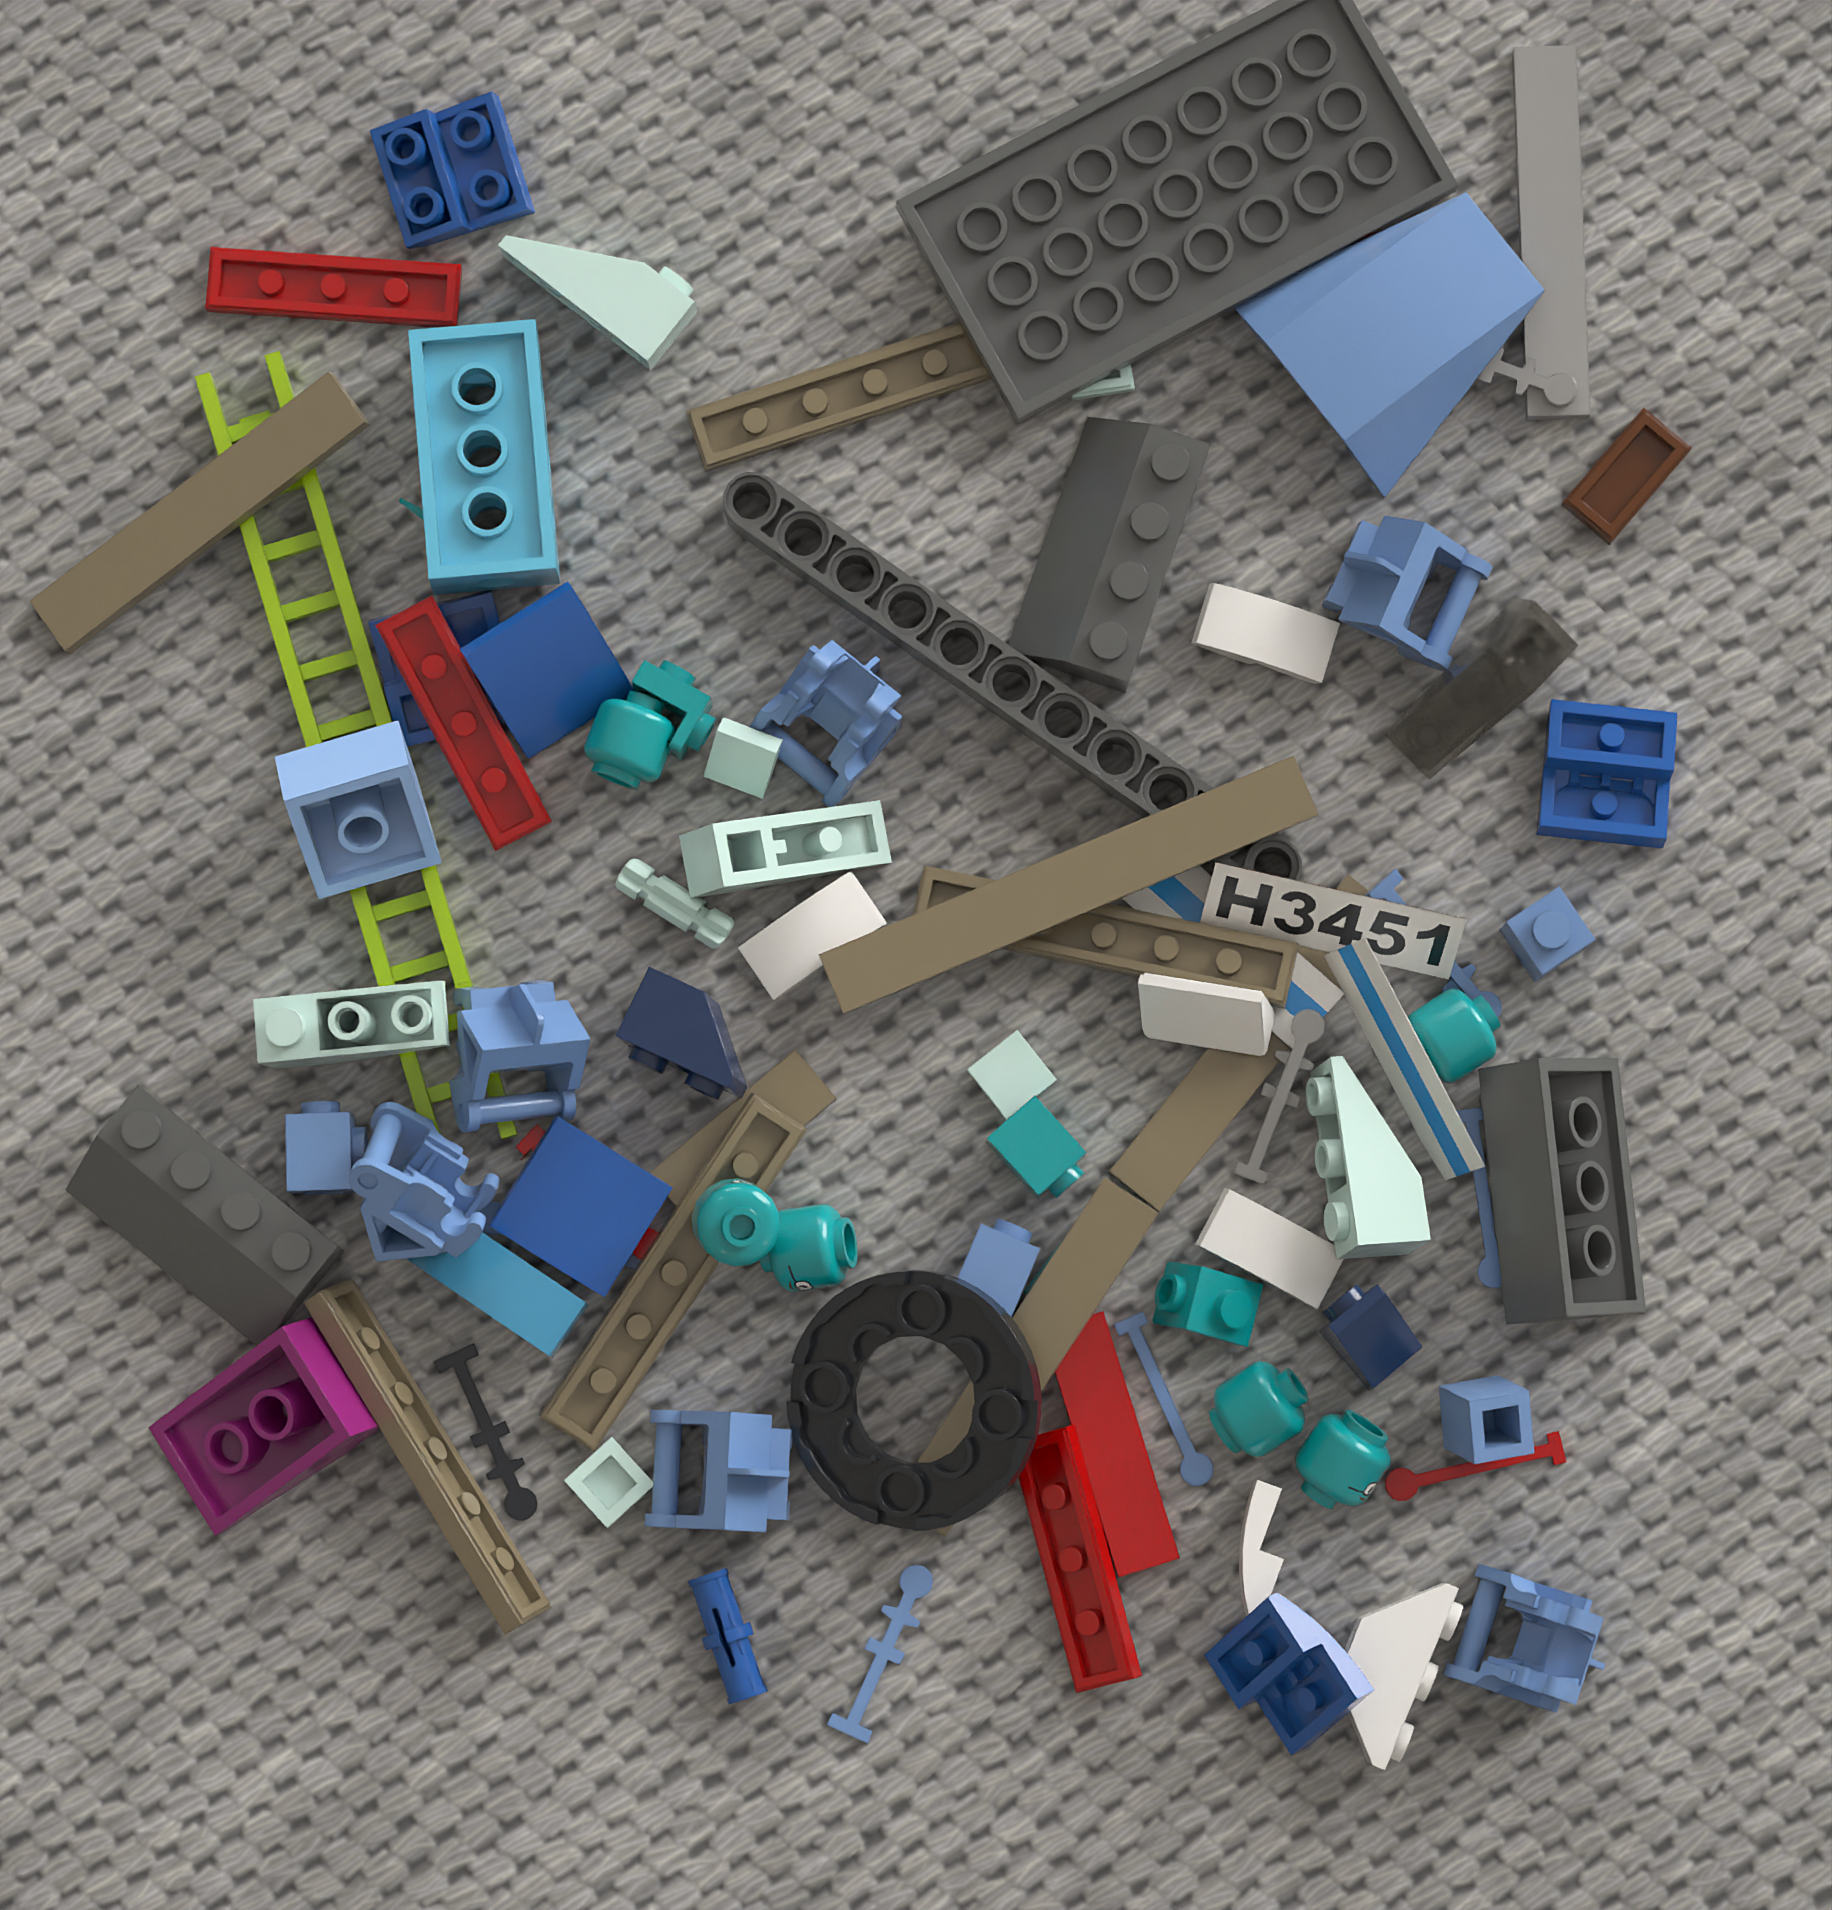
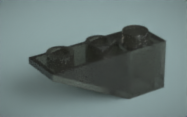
[1384,598,1579,780]

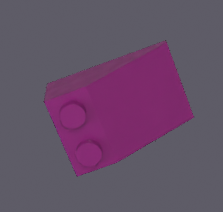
[148,1317,380,1536]

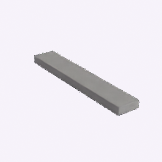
[1512,45,1591,420]

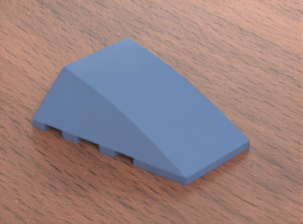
[1234,192,1545,497]

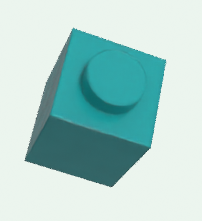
[986,1095,1087,1199]

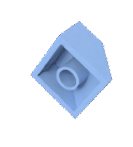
[275,721,442,899]

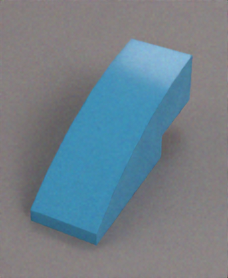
[406,1232,589,1358]

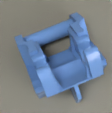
[1322,516,1493,671]
[750,640,903,807]
[449,980,590,1133]
[349,1102,500,1262]
[644,1410,793,1532]
[1442,1564,1605,1713]

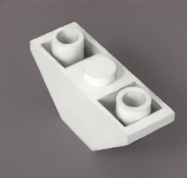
[1344,1583,1463,1770]

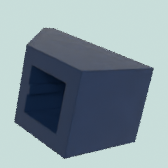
[615,967,747,1100]
[1319,1284,1422,1391]

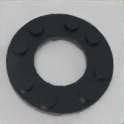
[786,1270,1042,1531]

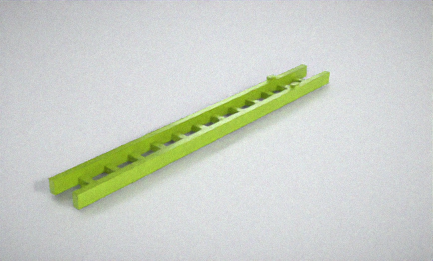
[194,351,519,1140]

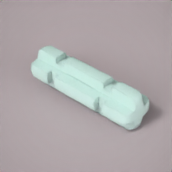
[615,859,734,949]

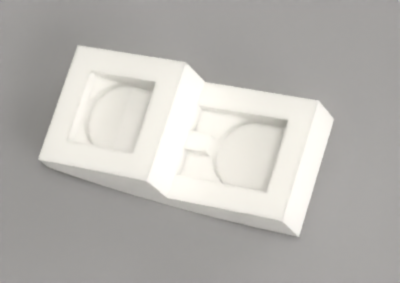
[1191,583,1340,684]
[738,871,887,1000]
[1195,1188,1344,1309]
[1239,1480,1284,1616]

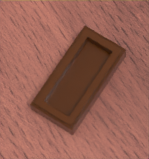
[1561,408,1692,545]

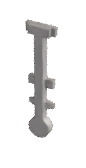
[1478,348,1578,408]
[1229,1009,1325,1185]

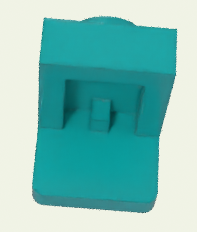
[632,660,717,760]
[1152,1261,1263,1347]

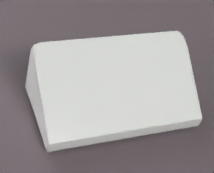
[1138,973,1276,1056]

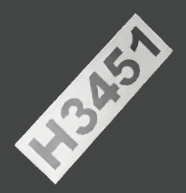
[1200,862,1467,979]

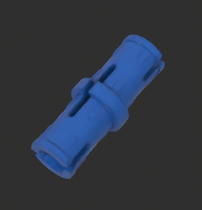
[688,1568,768,1704]

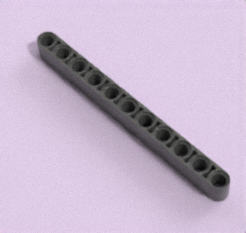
[723,472,1302,881]

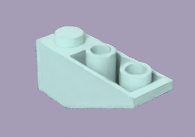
[253,980,450,1069]
[1306,1056,1431,1259]

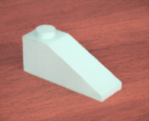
[498,235,697,371]
[679,800,892,898]

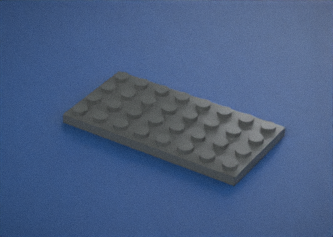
[895,0,1459,424]

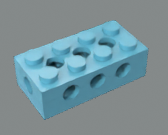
[408,319,560,595]

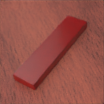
[205,247,462,328]
[375,595,552,851]
[1055,1311,1180,1577]
[1018,1425,1142,1693]

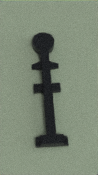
[433,1343,538,1521]

